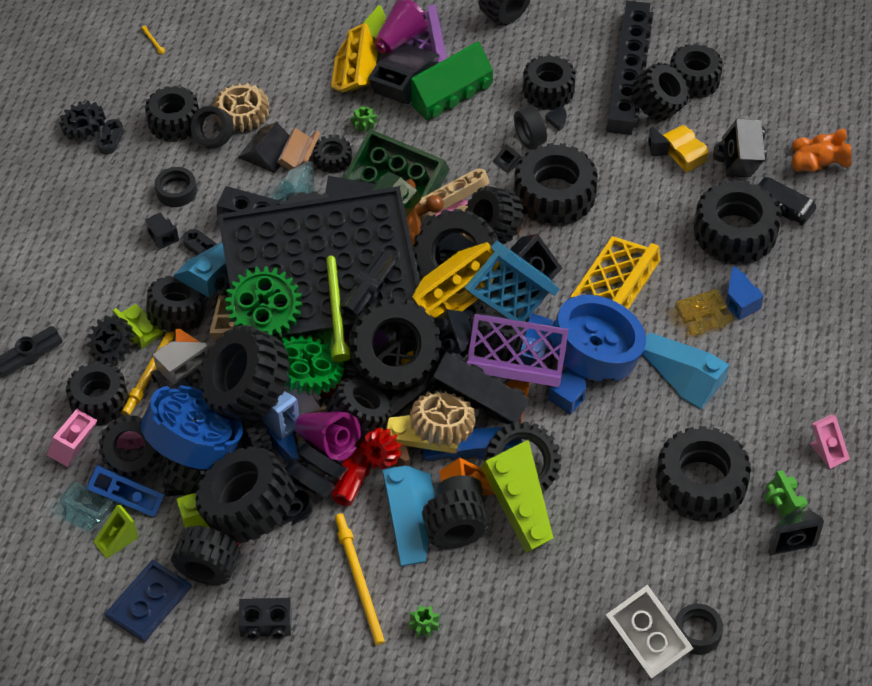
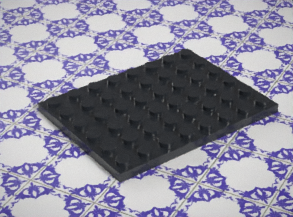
[218,186,420,339]

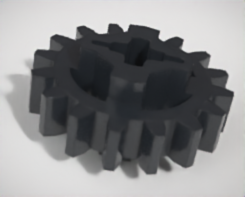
[59,101,106,141]
[86,315,135,365]

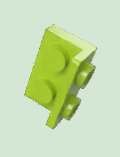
[112,303,164,349]

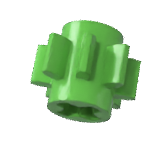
[351,107,377,133]
[409,605,440,638]

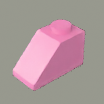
[47,409,97,467]

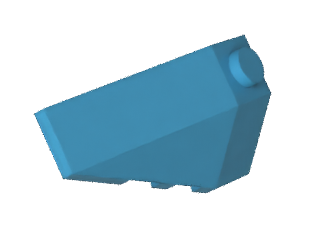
[174,242,228,298]
[642,332,729,410]
[383,465,435,567]

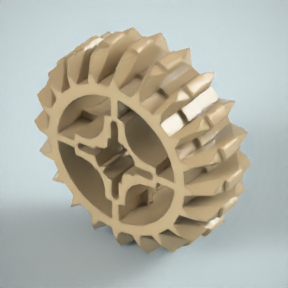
[213,82,270,134]
[410,390,476,447]

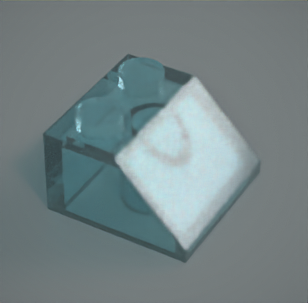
[273,161,315,201]

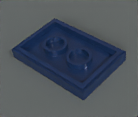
[104,559,192,643]

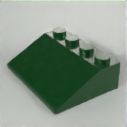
[344,129,450,198]

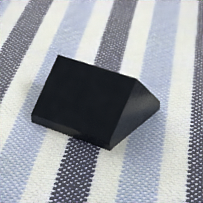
[238,121,290,173]

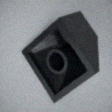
[768,510,824,556]

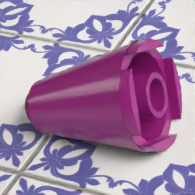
[374,0,429,54]
[295,412,361,461]

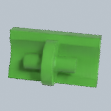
[764,470,808,518]

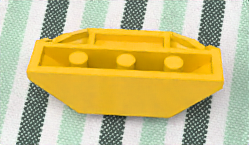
[331,23,378,92]
[412,242,500,317]

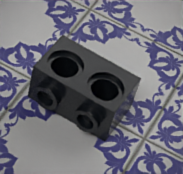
[238,598,292,640]

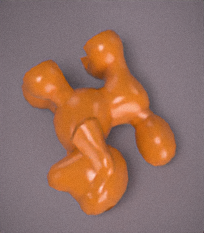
[791,128,852,173]

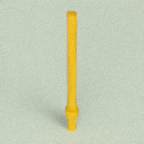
[121,332,176,416]
[334,513,385,646]

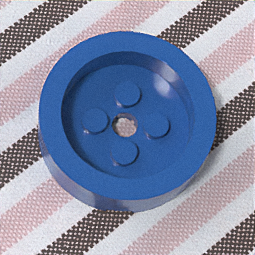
[549,295,646,382]
[141,385,243,469]

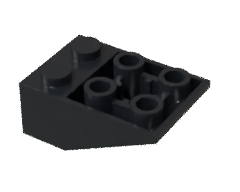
[368,44,440,105]

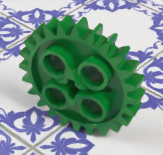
[225,266,302,338]
[281,335,344,396]

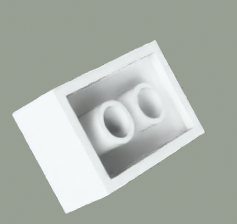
[606,585,694,679]

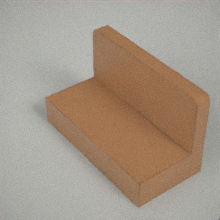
[278,128,320,173]

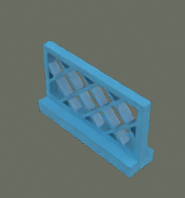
[465,241,560,322]

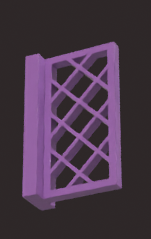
[397,4,447,65]
[466,314,569,387]

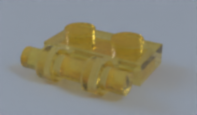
[675,288,733,335]

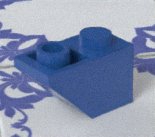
[726,266,764,320]
[548,367,586,414]

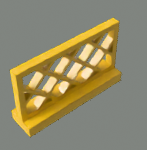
[571,236,661,309]

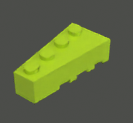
[480,439,554,553]

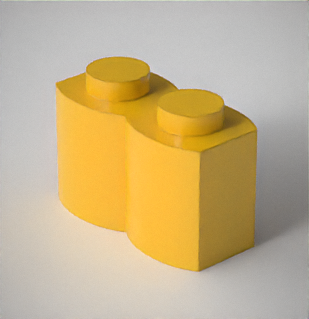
[663,125,709,172]

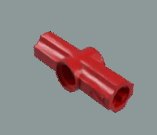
[332,439,371,507]

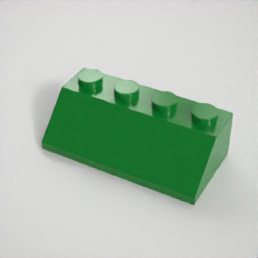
[411,41,493,121]

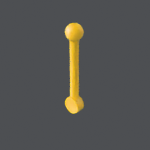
[141,25,165,55]

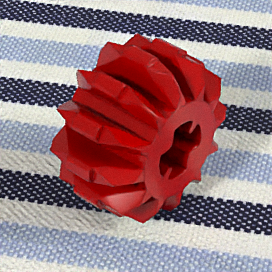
[361,427,402,470]

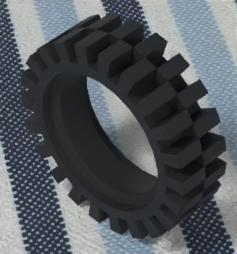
[483,421,561,493]

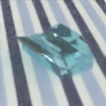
[59,481,115,531]

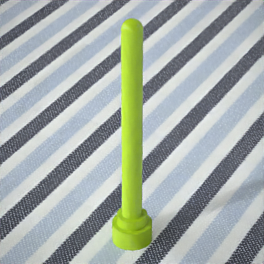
[326,256,351,362]

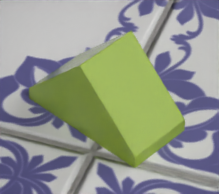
[93,505,138,558]

